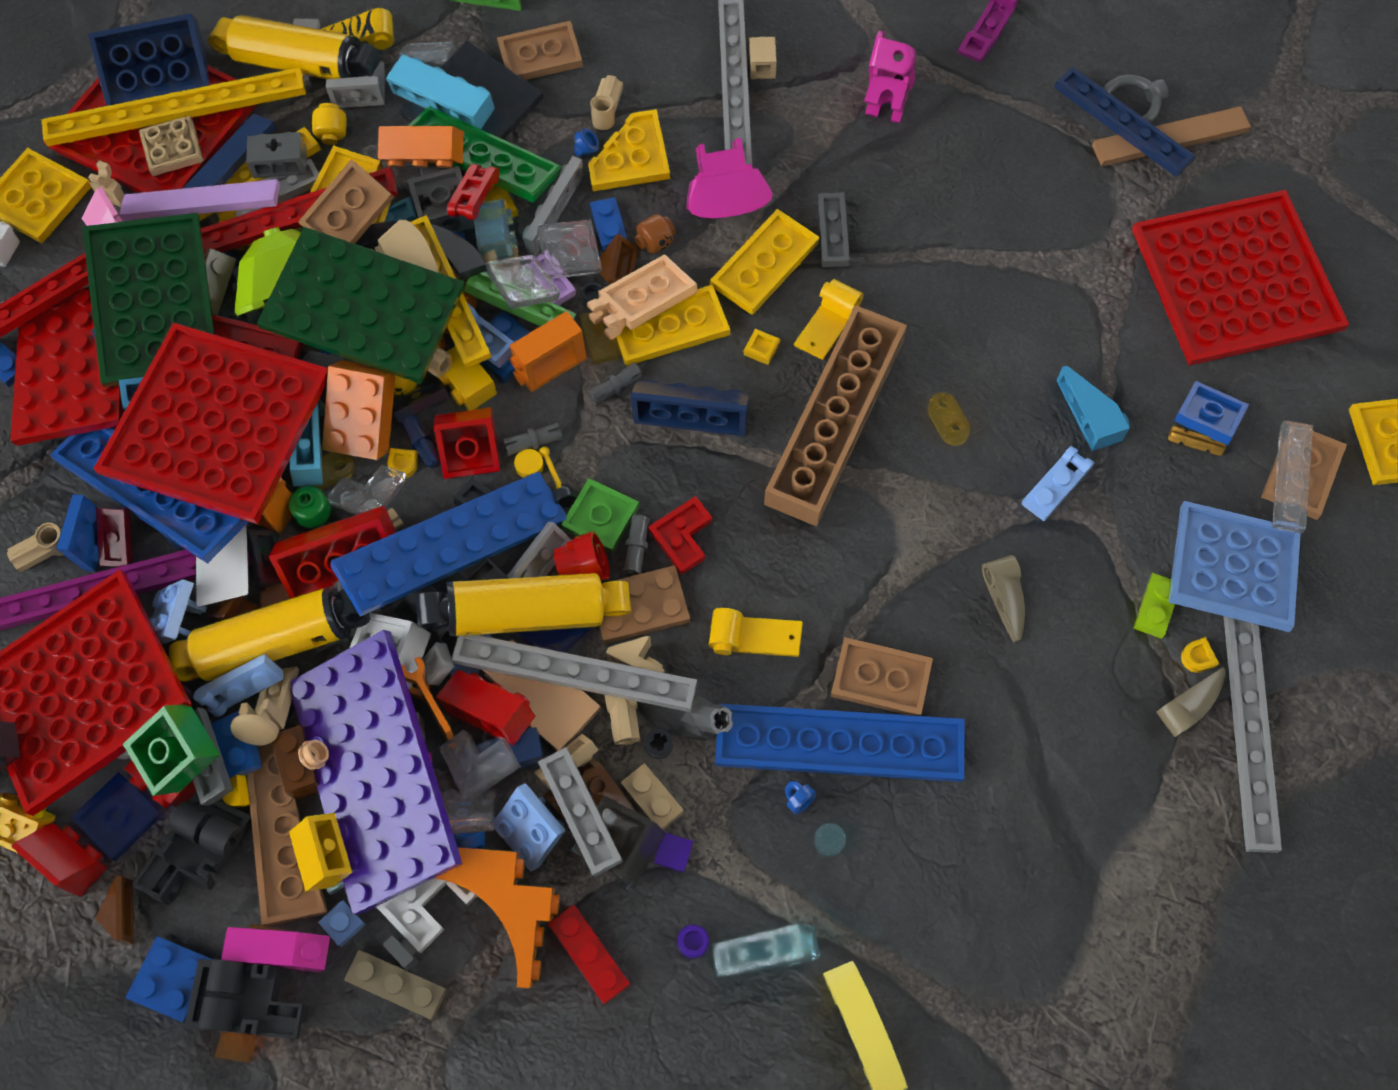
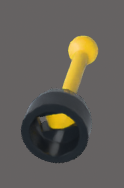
[539,446,577,508]

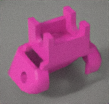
[864,30,916,124]
[686,138,773,219]

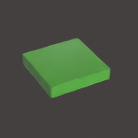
[561,478,640,554]

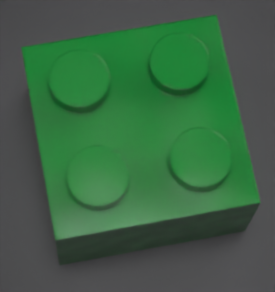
[123,705,220,796]

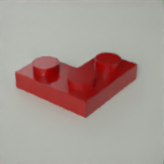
[648,496,712,575]

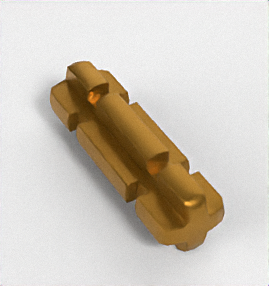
[1168,425,1226,456]

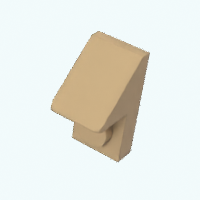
[606,636,665,673]

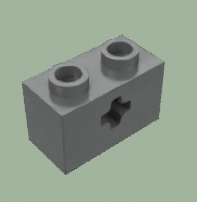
[246,132,307,178]

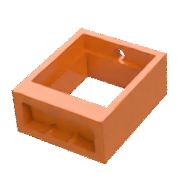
[509,311,587,393]

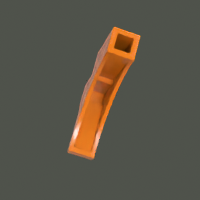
[436,847,560,988]

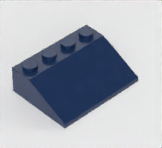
[88,13,210,106]

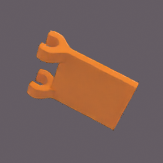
[401,657,457,750]

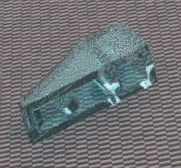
[712,924,821,977]

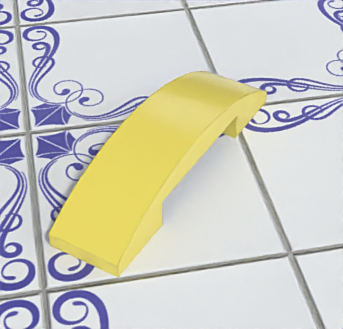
[823,961,908,1090]

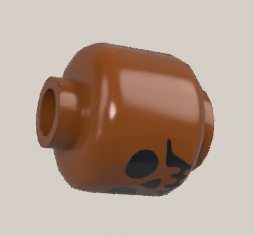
[634,214,676,254]

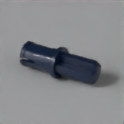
[401,415,440,468]

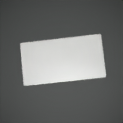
[196,525,248,607]

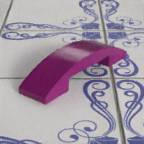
[957,0,1019,63]

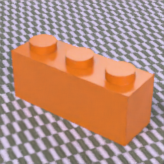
[378,126,464,168]

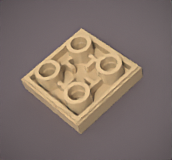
[139,116,204,176]

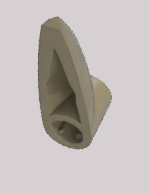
[982,555,1025,643]
[1156,667,1226,737]

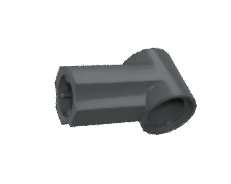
[679,696,733,737]

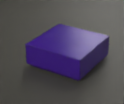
[654,832,694,873]

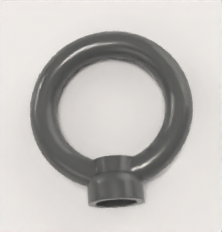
[1103,75,1168,123]

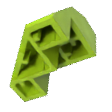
[235,227,301,316]

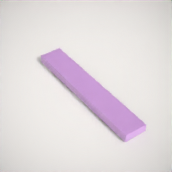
[119,179,281,221]

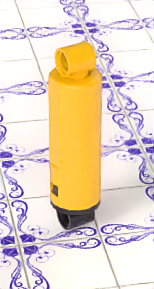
[208,15,382,79]
[416,573,631,636]
[169,586,371,681]

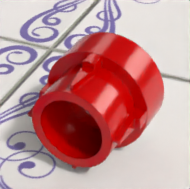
[554,531,610,581]

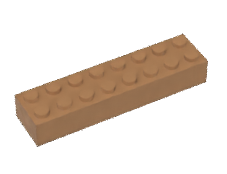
[764,305,907,526]

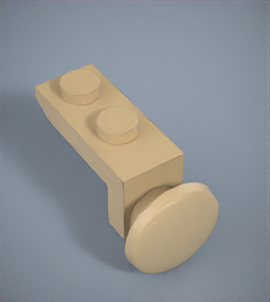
[231,666,299,745]

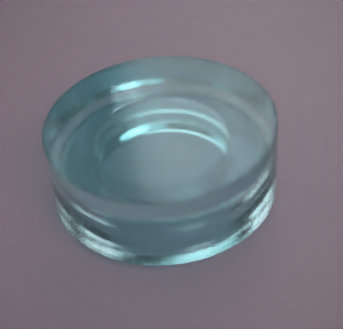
[814,823,846,857]

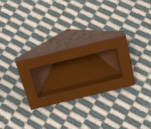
[594,234,638,284]
[95,875,134,946]

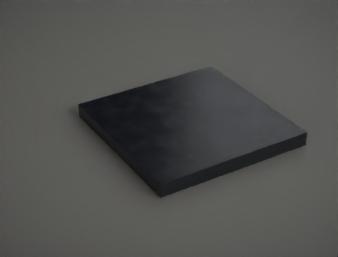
[399,41,544,140]

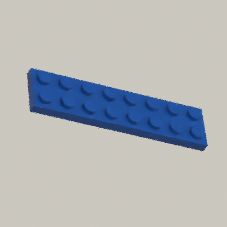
[50,428,249,564]
[330,471,566,617]
[715,704,965,782]

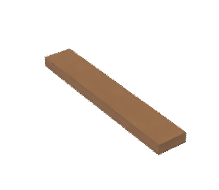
[1092,106,1251,167]

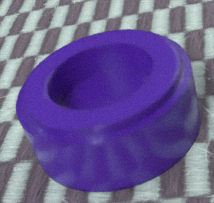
[677,924,710,959]

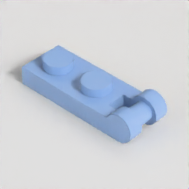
[1021,445,1095,521]
[193,654,283,717]

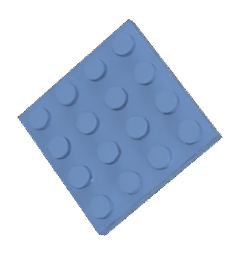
[1169,501,1301,632]

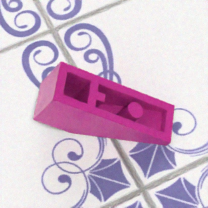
[221,927,330,973]

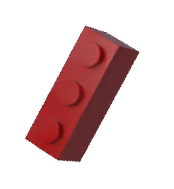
[436,669,536,745]

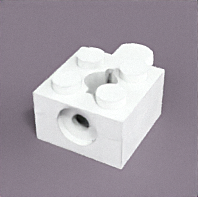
[349,612,431,690]

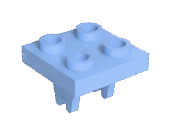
[149,579,207,645]
[492,783,566,872]

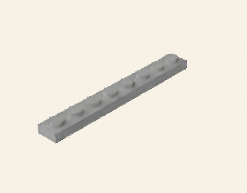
[718,0,752,165]
[1224,616,1282,853]
[451,635,698,712]

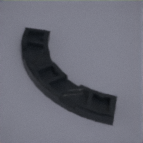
[356,221,487,280]

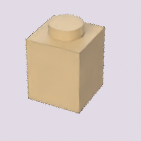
[749,37,776,79]

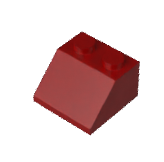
[433,407,500,479]
[11,823,108,897]

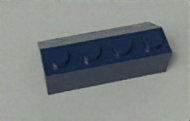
[631,380,749,436]

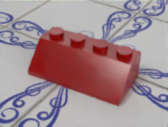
[269,506,397,599]

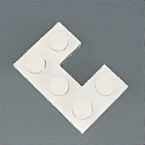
[377,878,478,953]

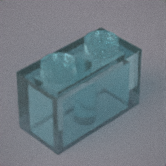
[474,199,518,261]

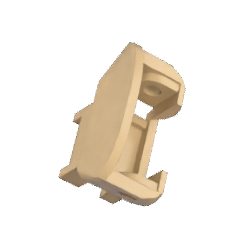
[375,220,439,273]

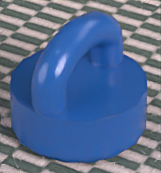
[574,128,600,157]
[785,781,816,815]
[453,822,486,849]

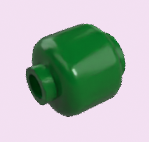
[289,486,331,528]

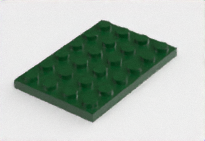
[82,213,215,387]
[257,227,465,384]

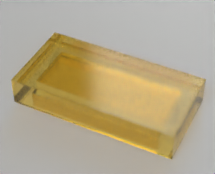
[579,312,621,365]

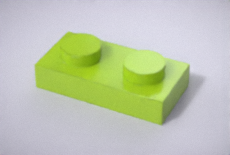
[1133,573,1175,639]

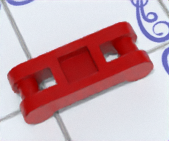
[447,164,500,220]

